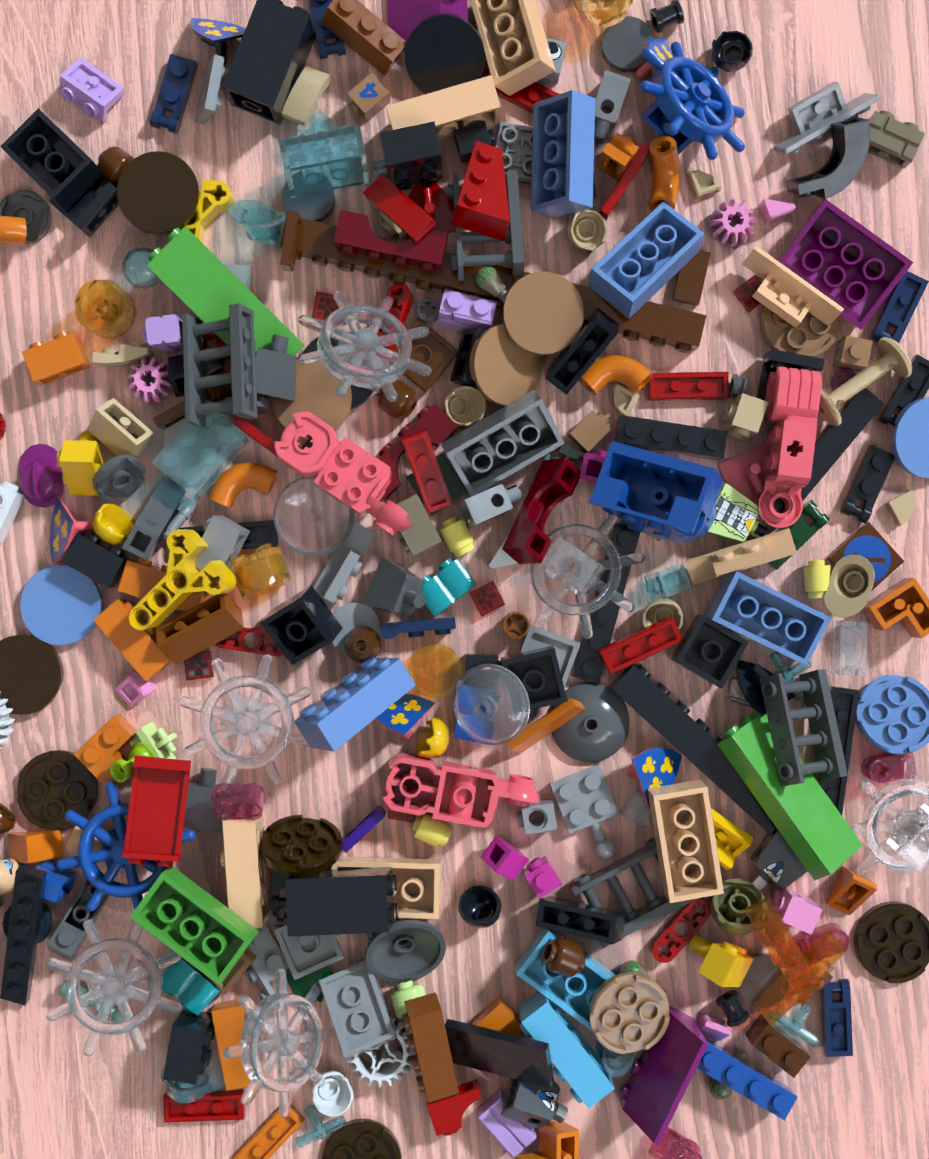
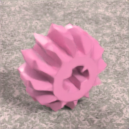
[710,199,757,247]
[127,357,172,403]

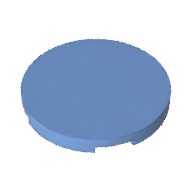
[891,398,929,478]
[20,565,103,645]
[856,675,929,755]

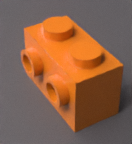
[22,332,91,386]

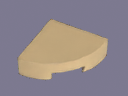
[687,170,722,199]
[612,383,640,416]
[886,490,916,526]

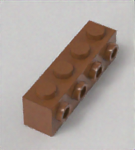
[402,992,459,1103]

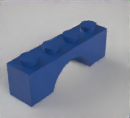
[697,1037,798,1121]

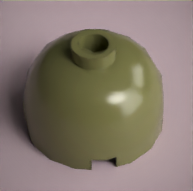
[710,878,767,935]

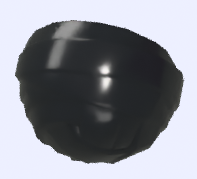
[458,886,502,928]

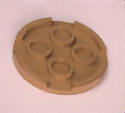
[503,271,584,355]
[760,305,842,357]
[469,324,543,405]
[271,357,352,431]
[589,972,670,1055]

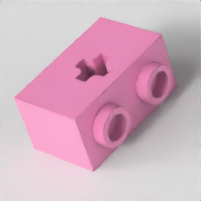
[769,887,823,935]

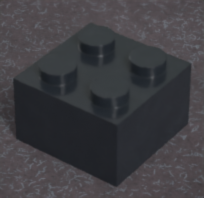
[260,585,343,665]
[670,614,749,689]
[501,645,567,714]
[163,1009,215,1085]

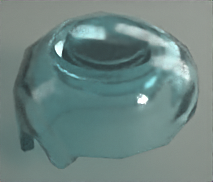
[122,247,160,288]

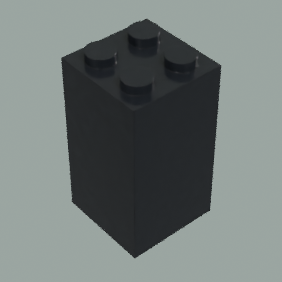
[222,0,316,125]
[285,867,399,937]

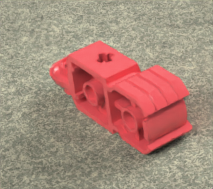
[758,367,822,528]
[274,412,413,536]
[382,752,540,829]

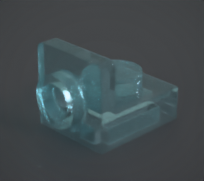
[296,109,340,154]
[644,563,691,601]

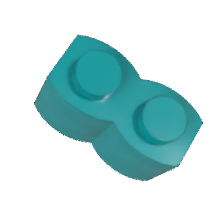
[421,558,477,617]
[158,956,220,1016]

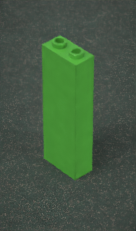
[146,226,305,356]
[717,712,863,881]

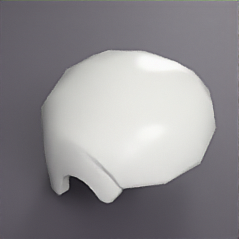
[311,1070,353,1117]

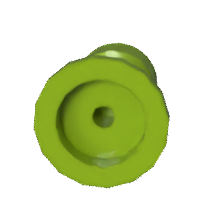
[110,742,155,782]

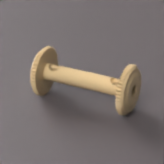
[818,337,912,426]

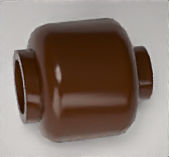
[97,146,135,187]
[376,379,418,419]
[543,937,585,978]

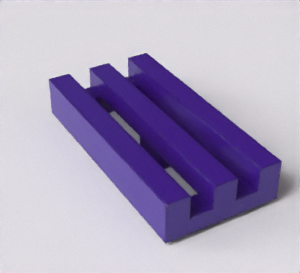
[342,805,387,853]

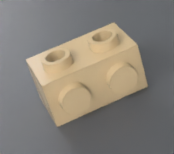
[720,393,768,441]
[87,398,154,457]

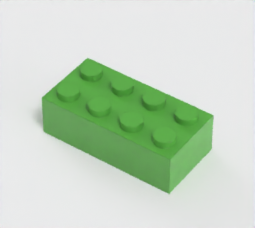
[130,867,259,985]

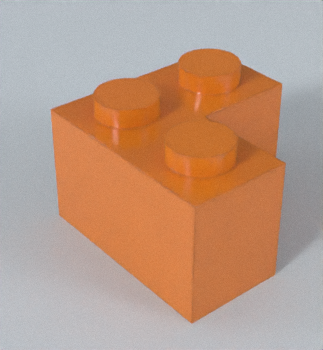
[863,578,929,638]
[74,714,137,789]
[516,1121,579,1159]

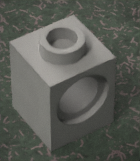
[516,799,557,834]

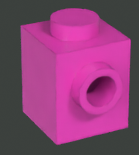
[579,449,608,483]
[480,836,529,881]
[523,856,562,899]

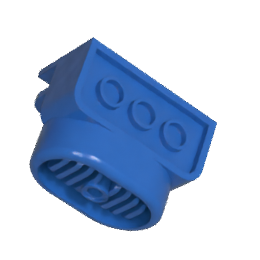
[589,441,723,543]

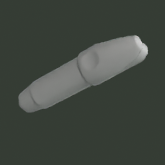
[163,497,196,539]

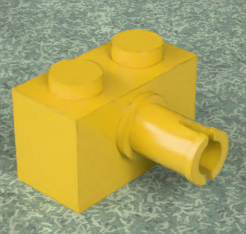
[57,431,104,496]
[689,935,754,987]

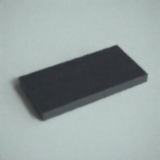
[445,1019,554,1088]

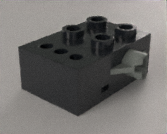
[372,121,443,191]

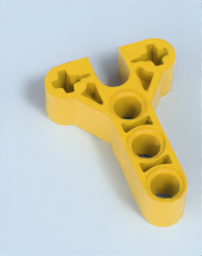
[180,179,235,243]
[129,529,236,630]

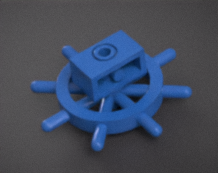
[640,42,745,160]
[57,781,195,911]

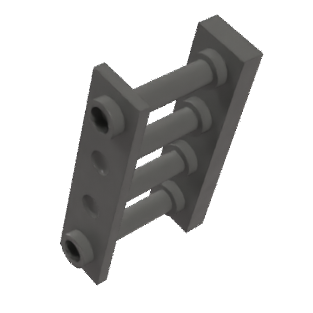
[448,170,524,281]
[181,303,258,427]
[760,669,848,787]
[571,837,698,948]

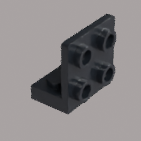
[49,177,119,238]
[756,349,825,401]

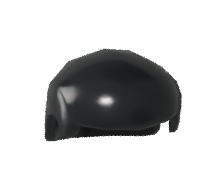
[712,31,753,72]

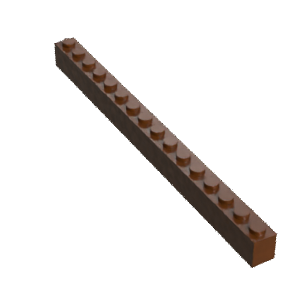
[280,218,707,353]

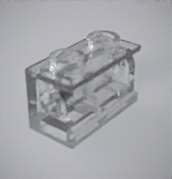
[831,620,868,676]

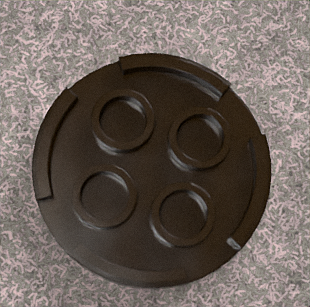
[117,151,200,235]
[0,635,64,715]
[17,750,98,830]
[260,815,342,876]
[854,901,929,983]
[322,1119,402,1159]

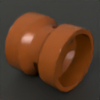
[502,611,530,639]

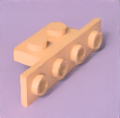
[742,246,844,328]
[685,528,797,585]

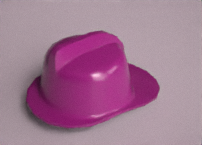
[19,444,64,508]

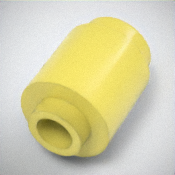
[439,516,475,558]
[803,560,831,599]
[411,813,453,848]

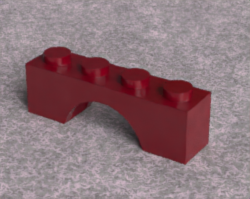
[334,210,448,273]
[378,404,458,503]
[502,457,581,564]

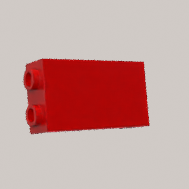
[122,756,191,867]

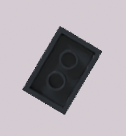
[0,108,102,211]

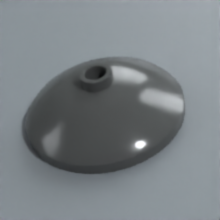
[552,682,630,762]
[365,919,446,982]

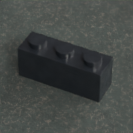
[545,308,619,395]
[535,896,626,944]

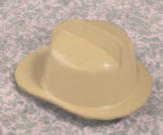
[824,555,875,618]

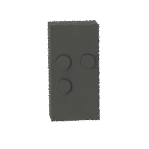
[441,390,565,497]

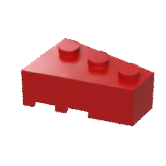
[451,141,510,241]

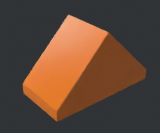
[8,830,64,864]
[826,866,878,915]
[472,995,525,1036]

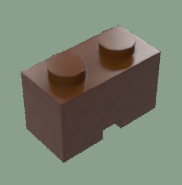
[745,1014,810,1078]

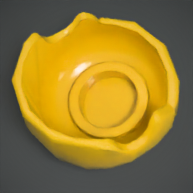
[92,503,135,545]
[416,717,450,759]

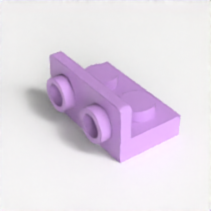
[60,57,124,123]

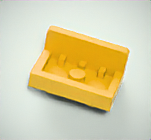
[711,808,753,870]

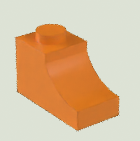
[597,133,639,181]

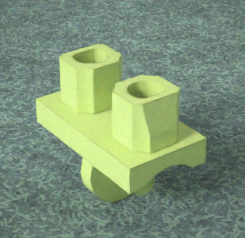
[130,721,178,759]

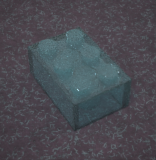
[279,125,369,198]
[151,402,249,502]

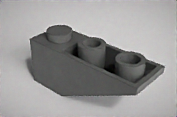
[122,477,187,560]
[47,879,110,963]

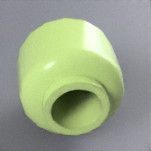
[391,980,426,1020]

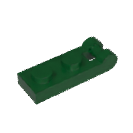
[768,499,830,570]

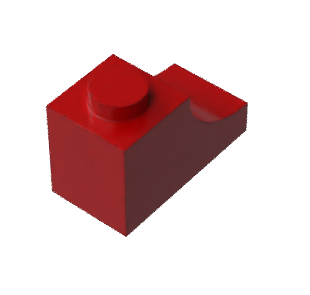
[427,1079,481,1136]

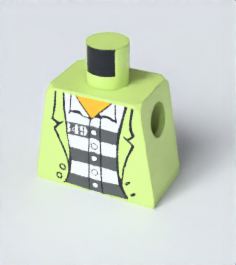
[707,483,768,543]

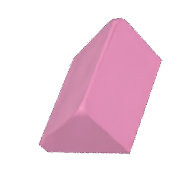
[758,199,796,224]
[115,670,156,709]
[698,1013,731,1041]

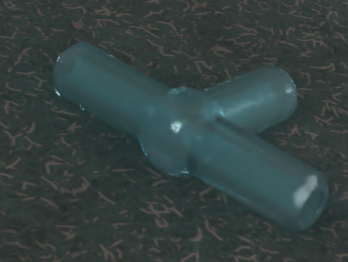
[770,651,811,700]
[770,1003,820,1047]
[296,1105,346,1148]

